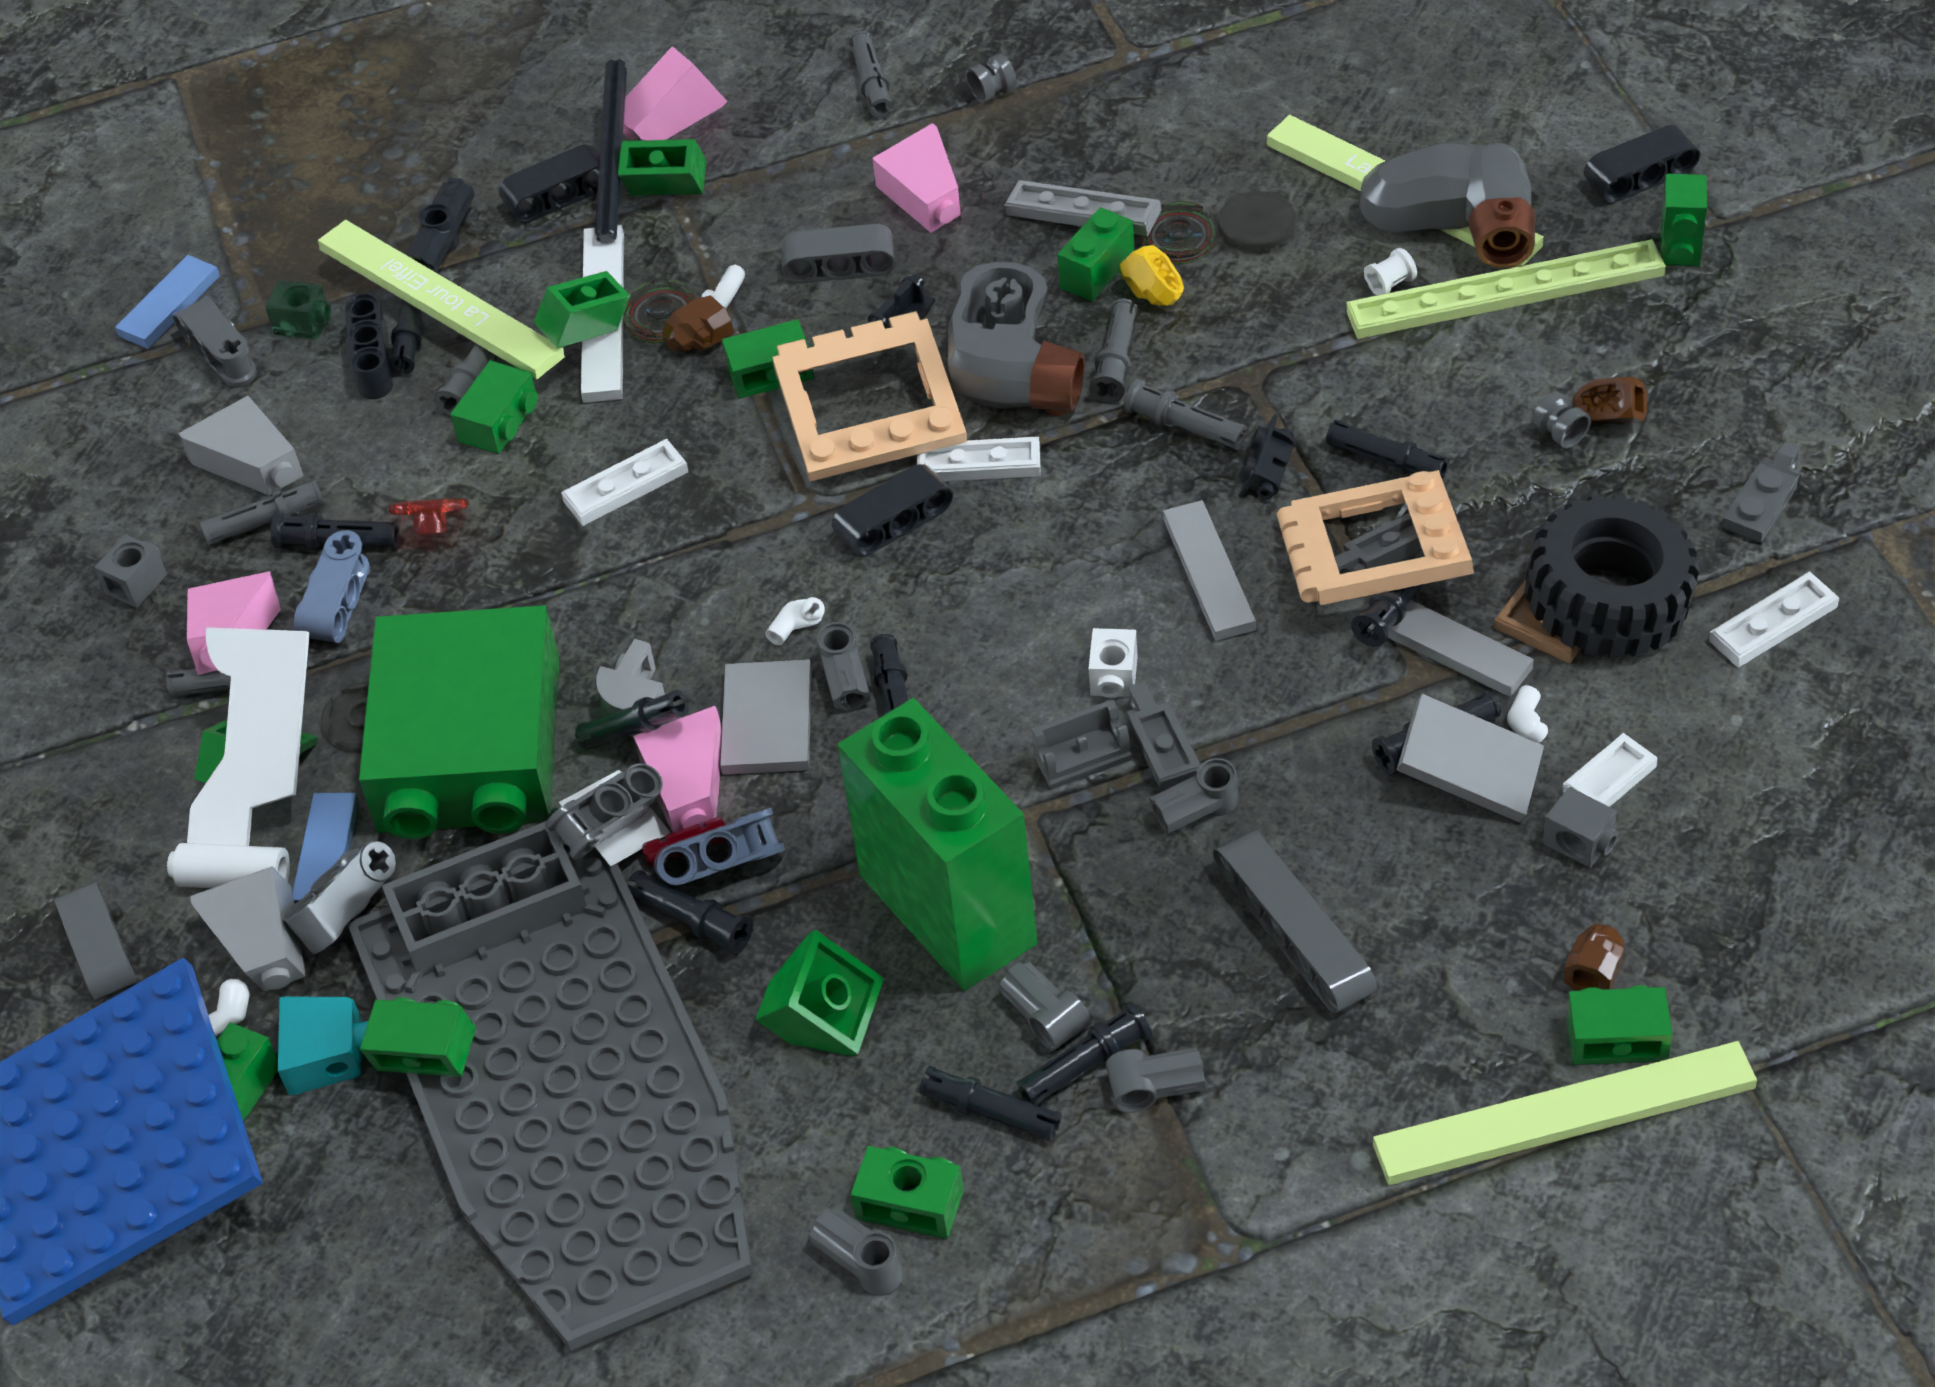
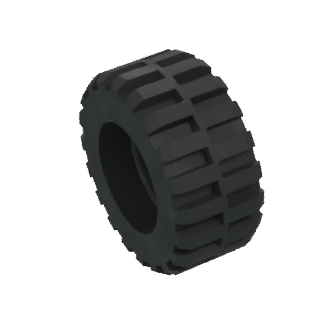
[1525,495,1699,659]

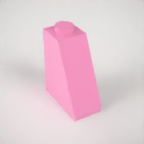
[623,46,728,141]
[872,123,961,233]
[187,571,281,675]
[633,706,722,833]

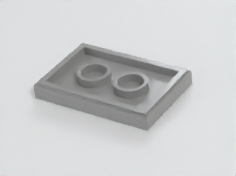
[720,659,812,775]
[1397,694,1544,823]

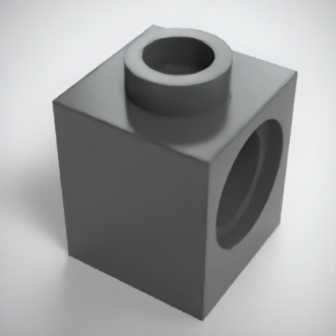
[94,534,167,608]
[1543,786,1619,868]

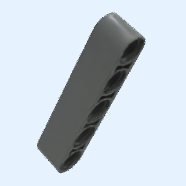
[1213,829,1377,1013]

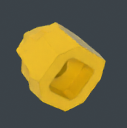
[1118,245,1184,306]

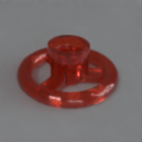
[387,498,469,534]

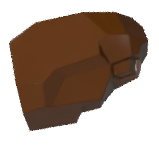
[662,295,734,352]
[1572,377,1647,424]
[1563,924,1625,991]

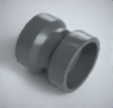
[966,53,1017,103]
[1532,391,1591,448]

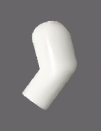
[702,265,745,309]
[765,597,825,645]
[1507,685,1548,743]
[209,979,250,1037]

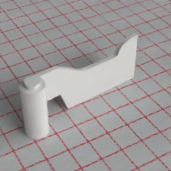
[167,627,309,888]

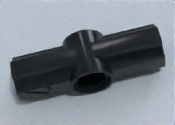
[406,177,475,273]

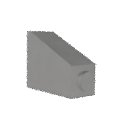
[178,396,303,495]
[190,866,306,991]

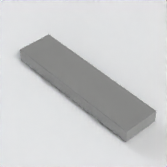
[1004,180,1162,236]
[1163,500,1256,641]
[1365,594,1534,697]

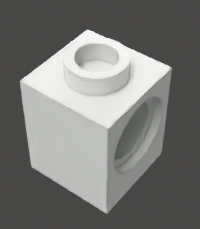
[1088,628,1138,698]

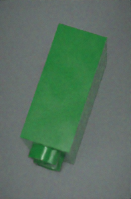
[359,605,560,839]
[837,697,1038,992]

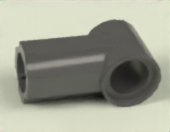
[817,622,870,713]
[1149,758,1239,834]
[999,962,1091,1051]
[1106,1047,1205,1113]
[809,1207,903,1295]

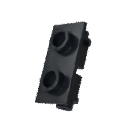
[868,274,936,350]
[1238,414,1295,499]

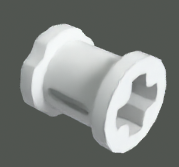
[1364,248,1417,296]

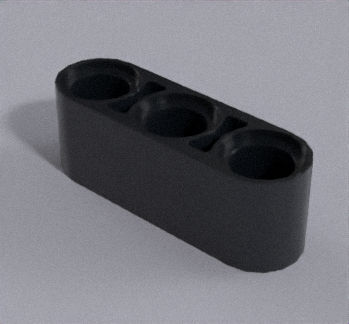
[1583,125,1701,203]
[498,144,600,223]
[345,293,393,399]
[832,464,953,557]

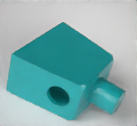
[278,997,368,1096]

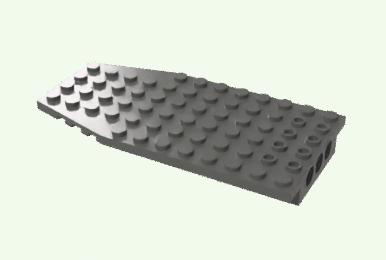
[347,821,753,1351]

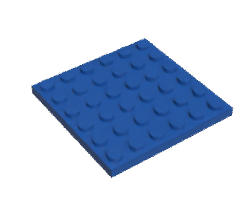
[0,958,263,1325]

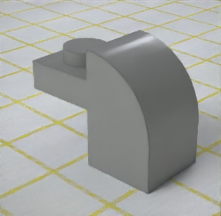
[596,639,665,737]

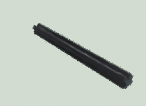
[595,59,627,244]

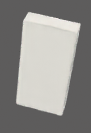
[1562,733,1657,807]

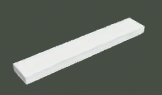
[581,225,624,403]

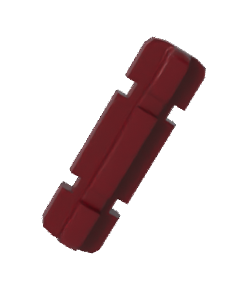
[642,817,726,867]

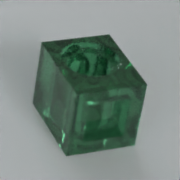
[265,280,331,339]

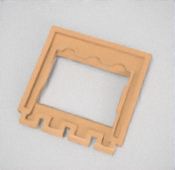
[772,311,967,481]
[1277,470,1474,605]

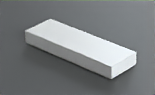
[917,437,1041,481]
[561,439,688,526]
[1709,571,1839,668]

